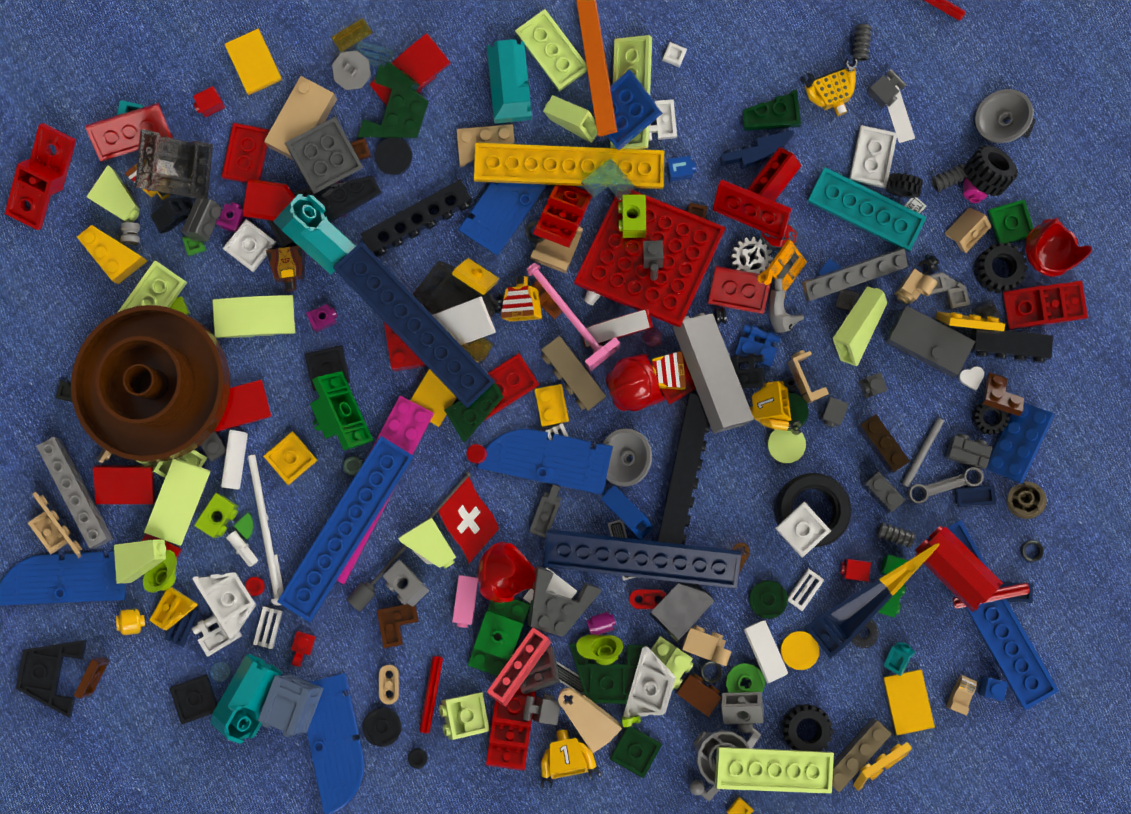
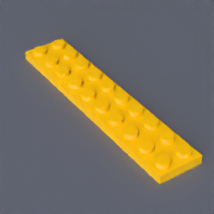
[474,143,664,189]

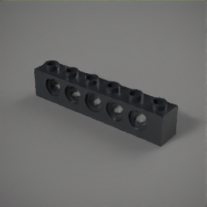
[360,179,472,257]

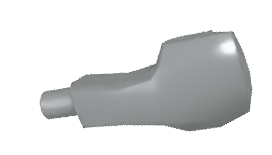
[769,278,804,333]

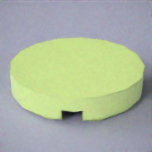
[767,429,806,464]

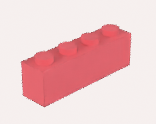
[487,628,551,707]

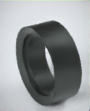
[525,221,545,243]
[1020,540,1044,562]
[700,661,722,683]

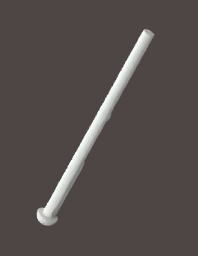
[248,455,284,606]

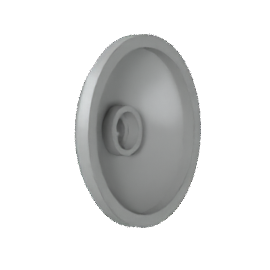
[975,89,1034,143]
[602,429,652,487]

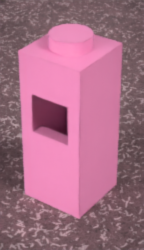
[452,575,478,628]

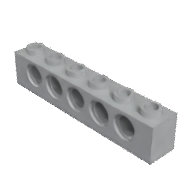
[36,437,113,549]

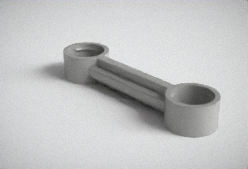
[907,467,984,504]

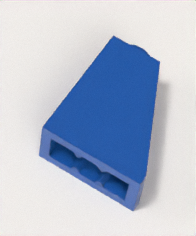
[601,485,654,540]

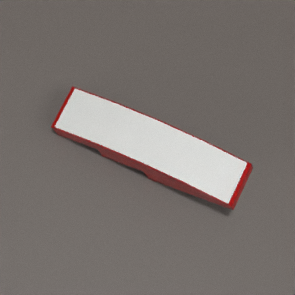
[582,309,653,348]

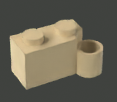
[894,269,937,304]
[681,625,732,666]

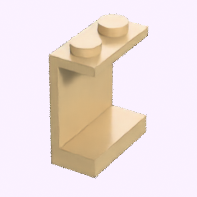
[531,225,583,274]
[787,350,829,404]

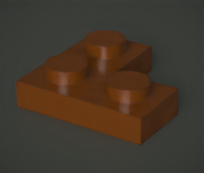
[983,372,1024,416]
[377,604,419,648]

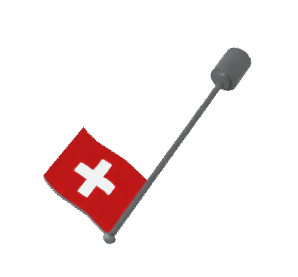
[346,472,499,612]

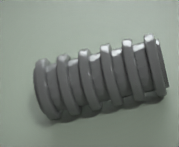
[852,24,872,61]
[931,164,967,192]
[877,522,915,548]

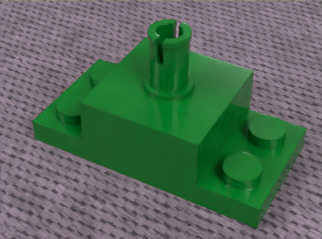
[310,371,374,451]
[468,599,530,676]

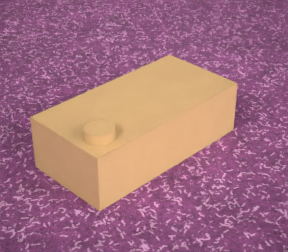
[264,76,337,161]

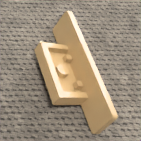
[28,492,82,559]

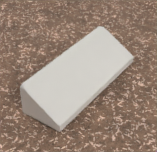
[221,430,248,489]
[744,620,788,684]

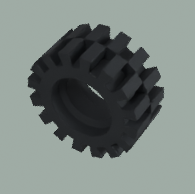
[886,173,923,198]
[971,402,1010,435]

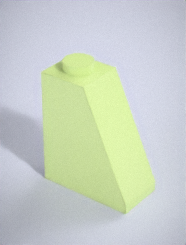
[543,95,597,143]
[87,165,140,222]
[398,518,456,568]
[114,540,166,584]

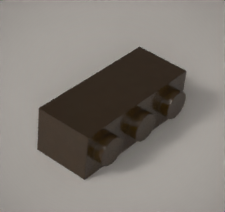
[856,414,910,473]

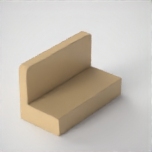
[945,208,992,253]

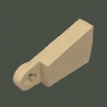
[558,688,622,753]

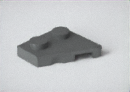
[521,646,560,695]

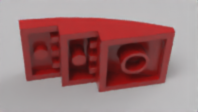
[369,33,451,106]
[533,185,594,248]
[1003,280,1088,330]
[486,686,536,771]

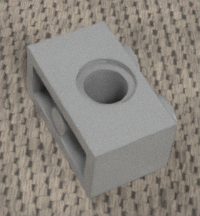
[383,560,430,607]
[722,692,764,724]

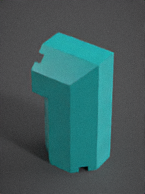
[487,39,532,124]
[273,194,356,275]
[210,654,282,744]

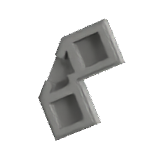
[929,272,970,309]

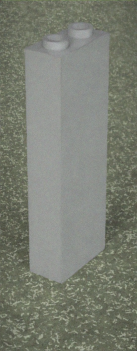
[673,313,754,434]

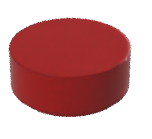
[467,444,487,464]
[245,577,265,596]

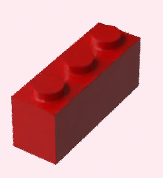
[747,147,801,201]

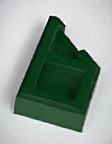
[384,62,420,91]

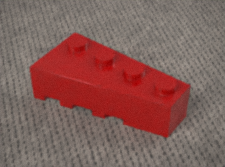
[384,322,426,372]

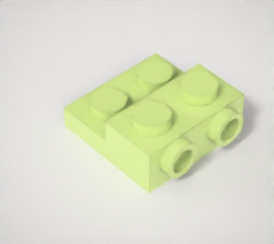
[651,636,694,690]
[439,692,490,740]

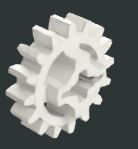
[731,237,773,274]

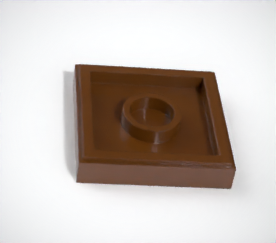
[74,657,109,699]

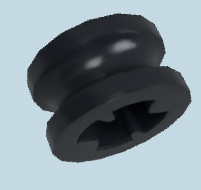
[715,307,727,325]

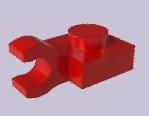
[291,631,316,667]

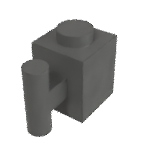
[867,69,907,109]
[642,240,664,280]
[523,694,560,725]

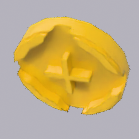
[780,631,819,670]

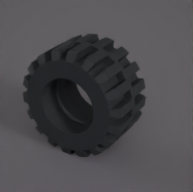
[964,145,1018,196]
[974,242,1028,293]
[781,703,833,752]

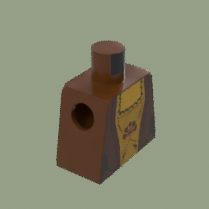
[266,246,305,292]

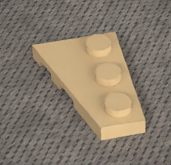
[457,124,515,168]

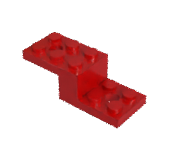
[5,123,76,230]

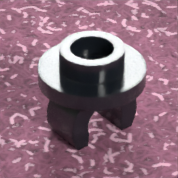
[918,254,940,275]
[487,294,503,314]

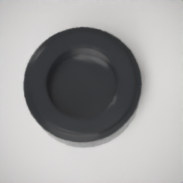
[408,748,428,769]

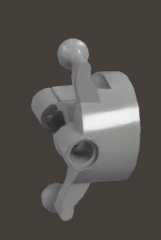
[689,723,761,802]

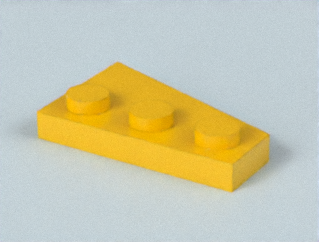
[935,311,1005,331]
[853,742,912,791]

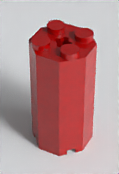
[915,526,1003,612]

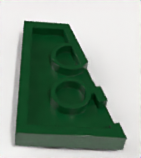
[742,89,801,131]
[444,383,504,443]

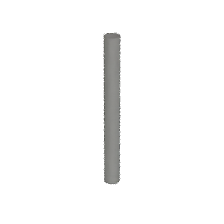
[902,418,944,488]

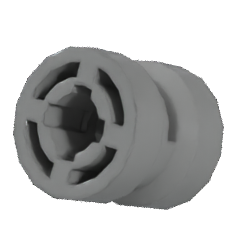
[120,222,140,245]

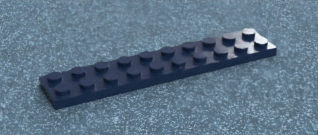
[333,241,495,408]
[544,529,741,589]

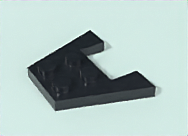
[15,640,87,718]

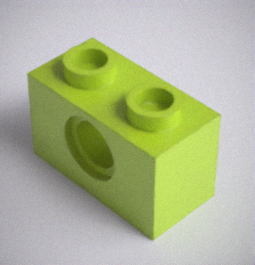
[619,195,646,238]
[194,493,239,538]

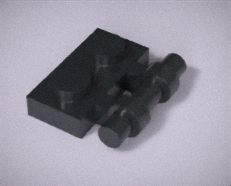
[730,353,766,389]

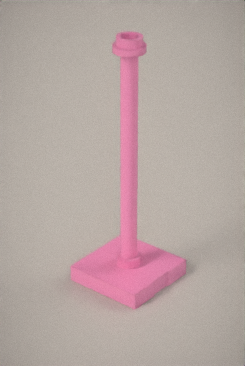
[527,263,620,372]

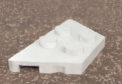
[192,572,256,641]
[623,646,676,717]

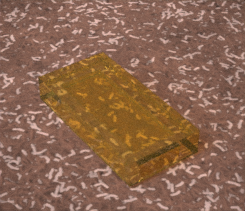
[331,18,372,53]

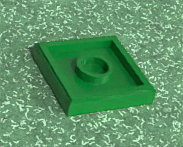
[987,199,1034,244]

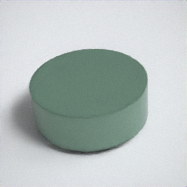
[343,456,363,476]

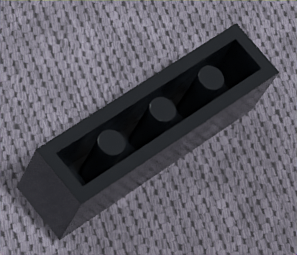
[970,328,1053,363]

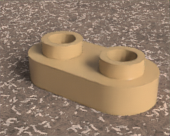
[379,664,399,704]

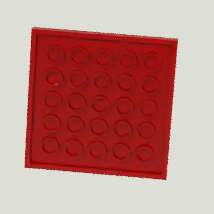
[574,187,726,328]

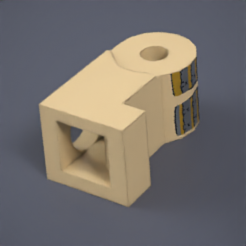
[946,675,977,716]

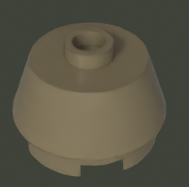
[1007,482,1047,519]

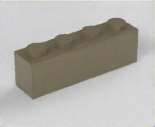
[541,336,606,412]
[832,718,892,793]

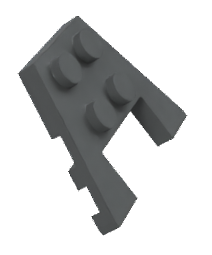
[528,566,602,637]

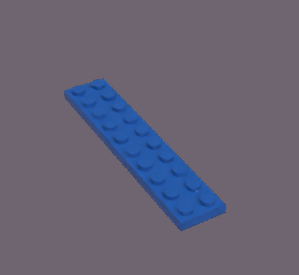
[277,436,414,623]
[926,520,1059,710]

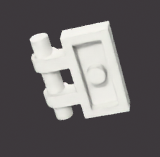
[649,99,677,141]
[192,613,242,657]

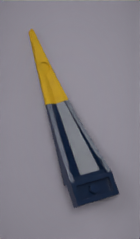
[806,543,939,659]

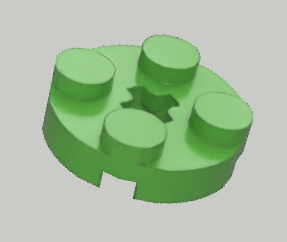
[725,663,765,693]

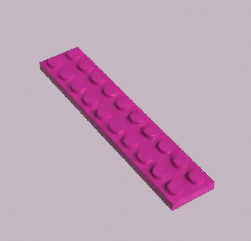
[337,396,434,584]

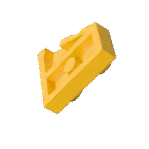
[149,587,198,630]

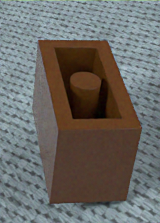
[675,673,722,717]

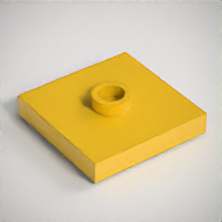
[452,258,500,295]
[263,431,318,485]

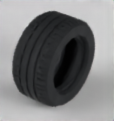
[774,473,852,547]

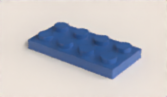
[986,403,1055,484]

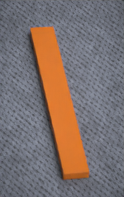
[576,0,617,137]

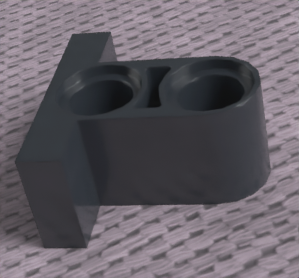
[151,198,193,234]

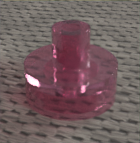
[642,327,662,347]

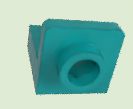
[884,642,916,676]

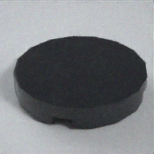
[375,138,412,176]
[363,707,402,747]

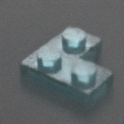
[581,159,635,200]

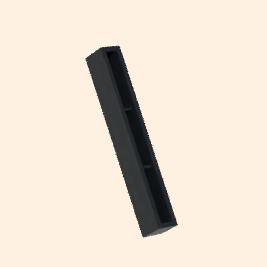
[657,393,710,545]

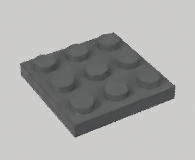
[284,116,363,194]

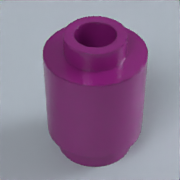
[586,611,616,635]

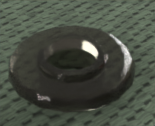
[851,620,879,648]

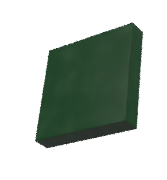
[609,726,662,779]

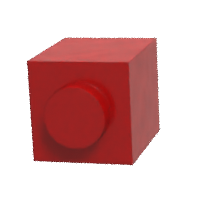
[193,86,226,118]
[840,559,871,582]

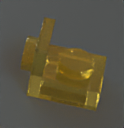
[462,337,493,361]

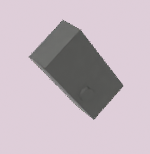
[885,306,975,378]

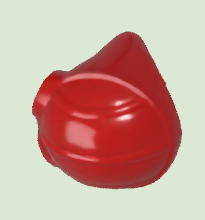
[1025,218,1092,277]
[606,354,666,411]
[477,542,536,603]

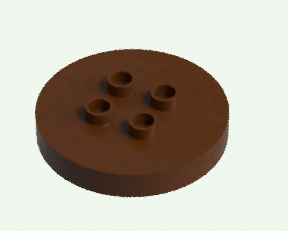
[71,305,230,462]

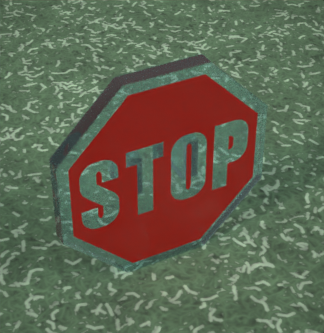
[760,222,799,250]

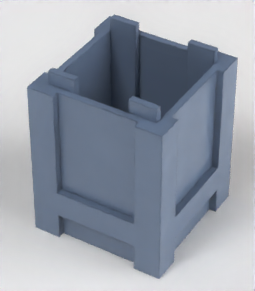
[258,674,324,738]

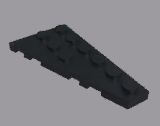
[267,176,383,248]

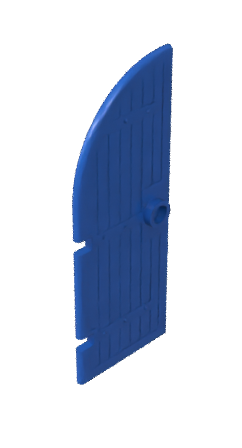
[458,182,548,256]
[477,429,613,495]
[0,551,126,606]
[307,673,364,814]

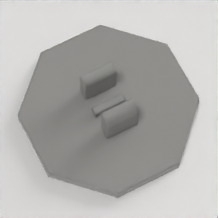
[332,50,371,90]

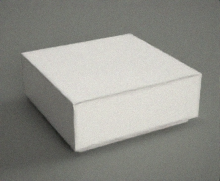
[662,42,687,68]

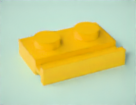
[535,384,569,427]

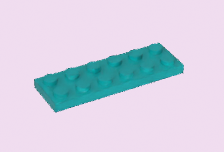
[807,167,927,252]

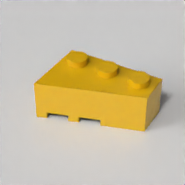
[77,225,148,284]

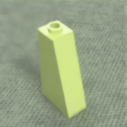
[833,286,887,366]

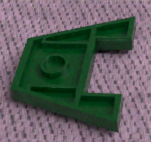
[358,64,429,138]
[569,643,647,704]

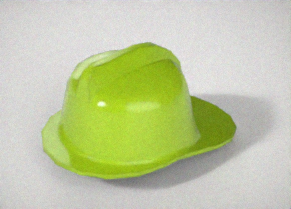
[143,550,177,593]
[576,634,623,665]

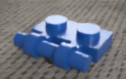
[734,324,781,367]

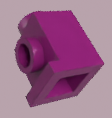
[216,202,244,233]
[306,304,338,332]

